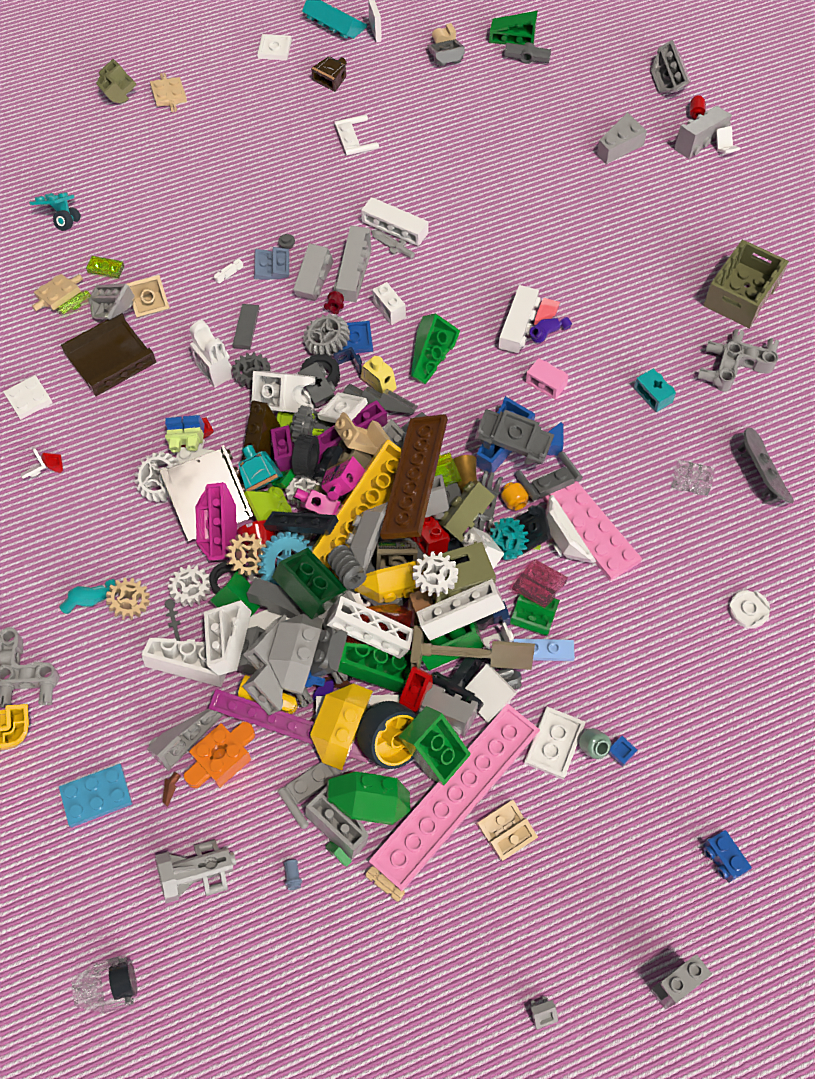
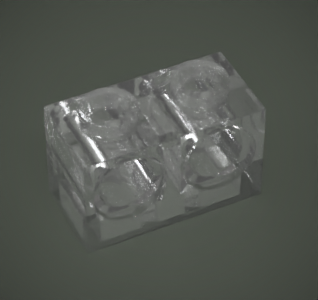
[671,459,715,496]

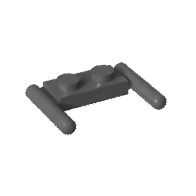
[515,452,583,501]

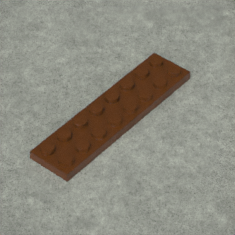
[380,414,448,539]

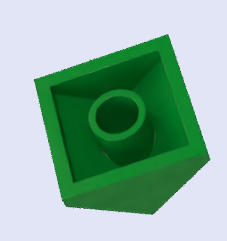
[209,571,260,617]

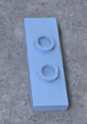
[513,639,575,661]

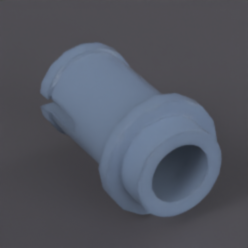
[284,860,302,890]

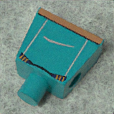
[238,445,283,491]

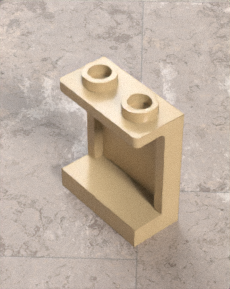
[334,412,392,455]

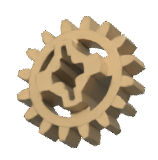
[225,533,266,576]
[106,578,150,620]

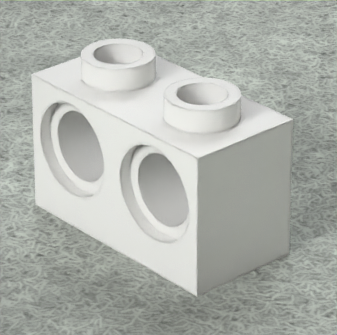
[372,282,406,325]

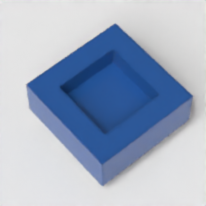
[608,736,638,767]

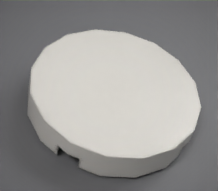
[729,590,770,628]

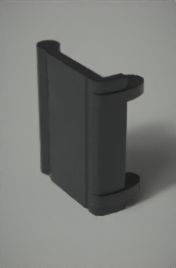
[514,505,552,557]

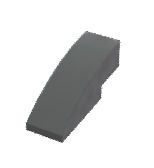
[247,577,306,618]

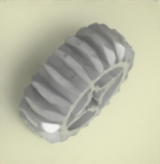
[303,313,350,356]

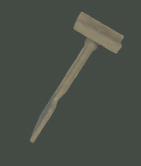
[411,625,535,670]

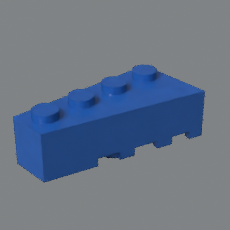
[476,396,535,474]

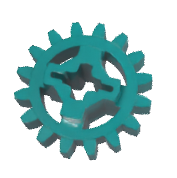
[490,518,529,560]

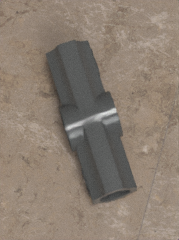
[505,42,551,64]

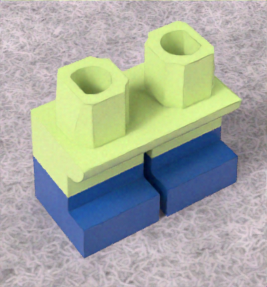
[165,415,205,453]

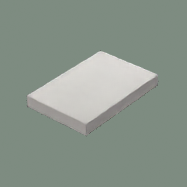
[524,707,586,780]

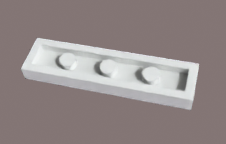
[327,596,414,659]

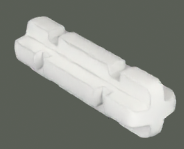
[214,259,243,283]

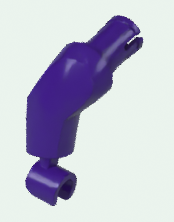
[530,317,572,343]

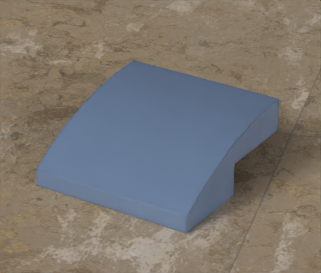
[254,247,289,280]

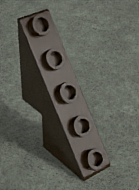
[238,400,281,486]

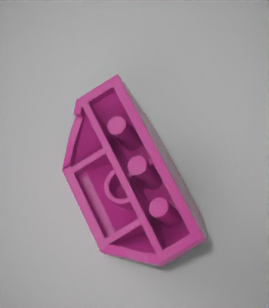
[195,482,237,561]

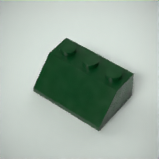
[272,548,348,619]

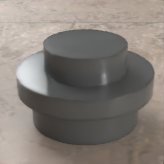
[278,234,295,249]

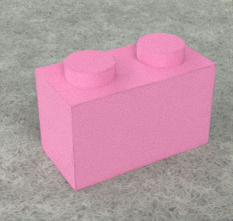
[525,358,569,399]

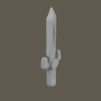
[371,230,415,259]

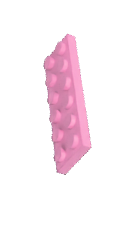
[542,481,642,581]

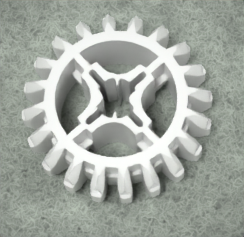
[134,452,181,502]

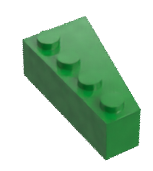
[338,642,412,694]

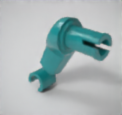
[59,579,116,614]

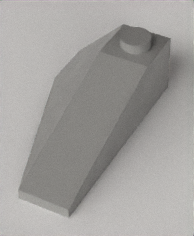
[147,709,224,771]

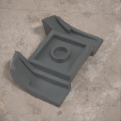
[475,409,554,464]

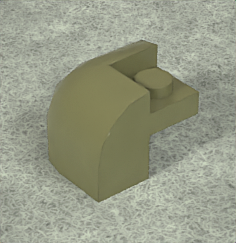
[96,59,137,103]

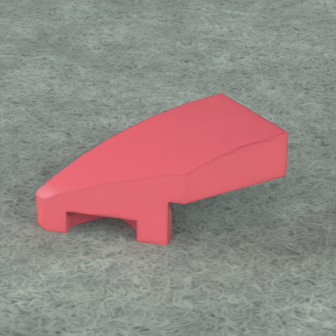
[534,298,560,325]

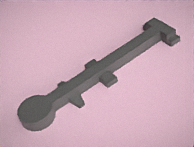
[165,599,181,641]

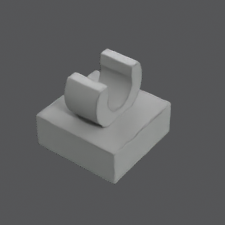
[531,996,558,1029]

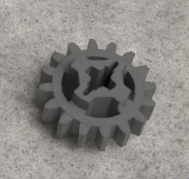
[232,352,271,388]
[290,405,315,445]

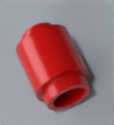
[690,95,706,119]

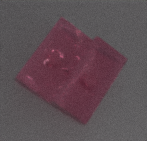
[512,559,568,608]

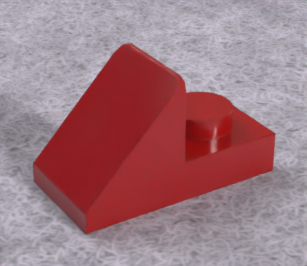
[399,666,433,713]

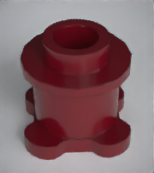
[324,291,344,314]

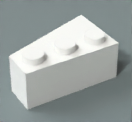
[204,601,252,676]

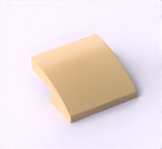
[476,800,538,861]

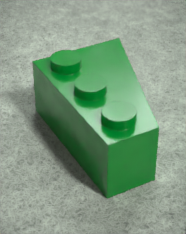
[489,10,538,45]

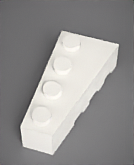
[142,638,226,687]

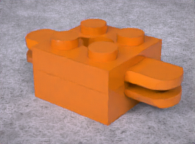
[184,722,255,789]

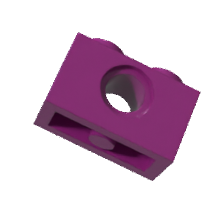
[271,425,295,472]

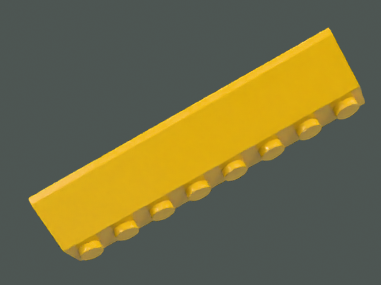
[311,439,402,579]

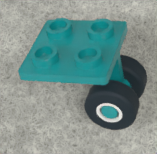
[29,192,81,231]

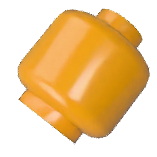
[501,482,529,511]

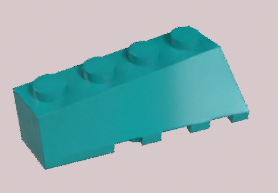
[302,0,368,39]

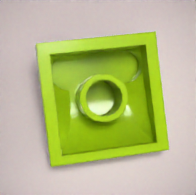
[244,486,292,521]

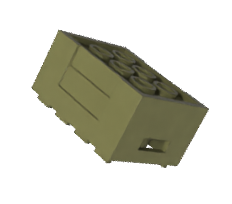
[703,239,789,329]
[424,541,496,604]

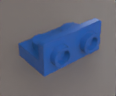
[703,830,752,883]

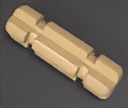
[365,866,405,902]

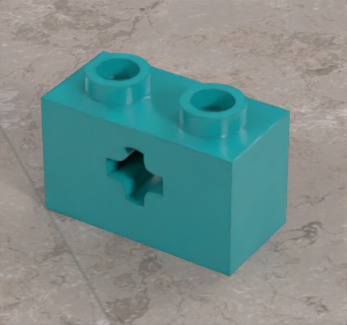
[634,368,676,413]

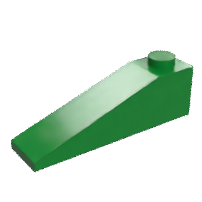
[411,313,460,384]

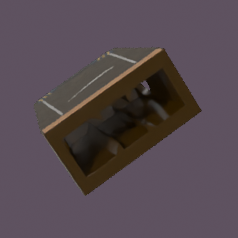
[311,57,347,92]

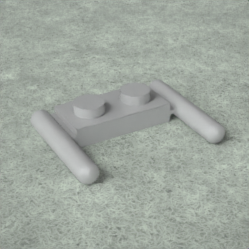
[278,762,343,829]

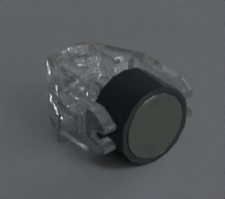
[71,955,137,1014]

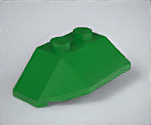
[327,771,411,825]

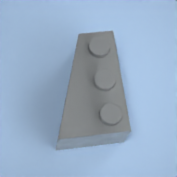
[293,243,334,301]

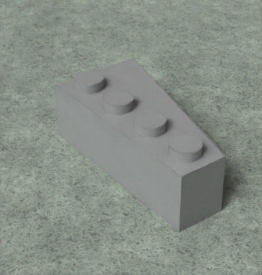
[674,106,732,159]
[334,225,372,303]

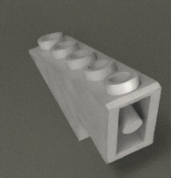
[243,615,286,715]

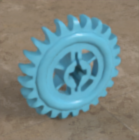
[257,532,313,587]

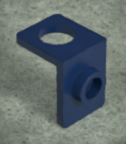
[333,347,362,375]

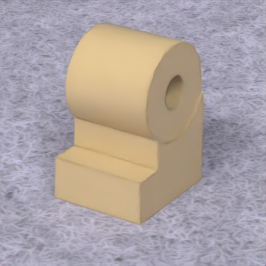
[432,23,456,43]

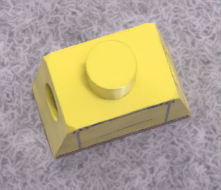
[361,356,397,394]

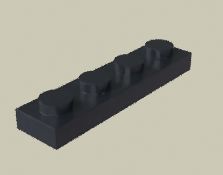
[263,511,339,535]

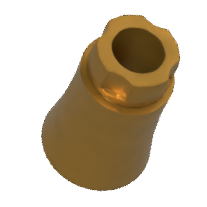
[451,455,477,494]

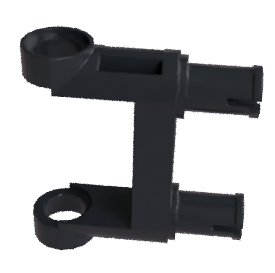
[432,648,508,712]

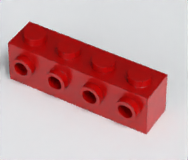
[411,516,450,556]

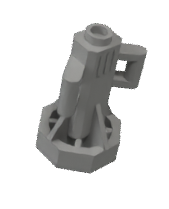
[155,840,236,903]

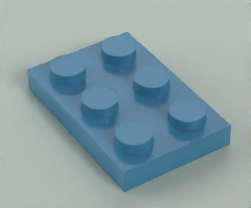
[59,764,133,828]

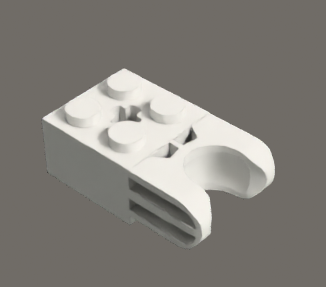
[190,320,232,388]
[251,371,315,413]

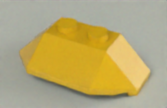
[354,560,424,603]
[310,683,373,770]

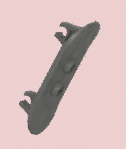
[737,428,794,504]

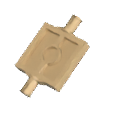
[150,73,187,112]
[32,274,83,311]

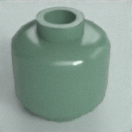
[579,728,611,759]

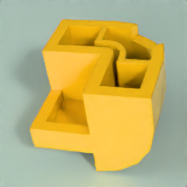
[0,704,29,750]

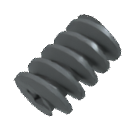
[327,545,367,589]

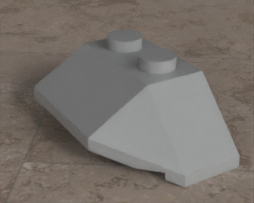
[651,40,691,93]
[88,284,135,319]
[345,502,388,574]
[268,613,323,695]

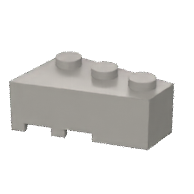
[597,112,647,164]
[412,685,478,737]
[305,786,369,860]

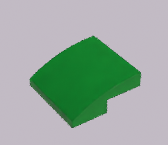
[510,588,560,636]

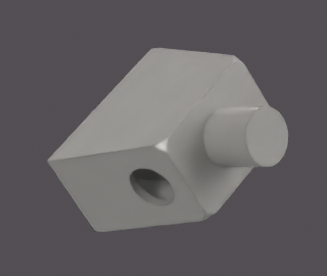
[425,474,449,519]

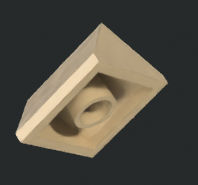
[126,275,170,317]

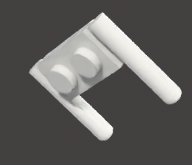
[334,115,379,156]

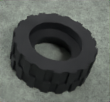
[300,354,340,387]
[292,434,320,477]

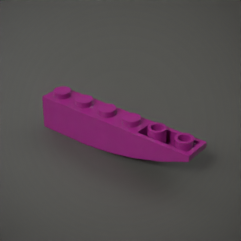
[296,400,388,476]

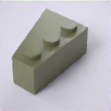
[438,480,495,542]

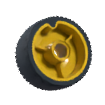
[357,701,417,769]

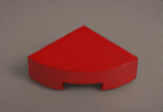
[41,452,63,473]

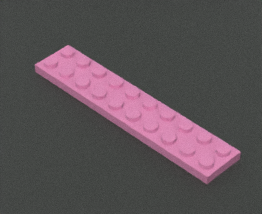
[369,704,540,891]

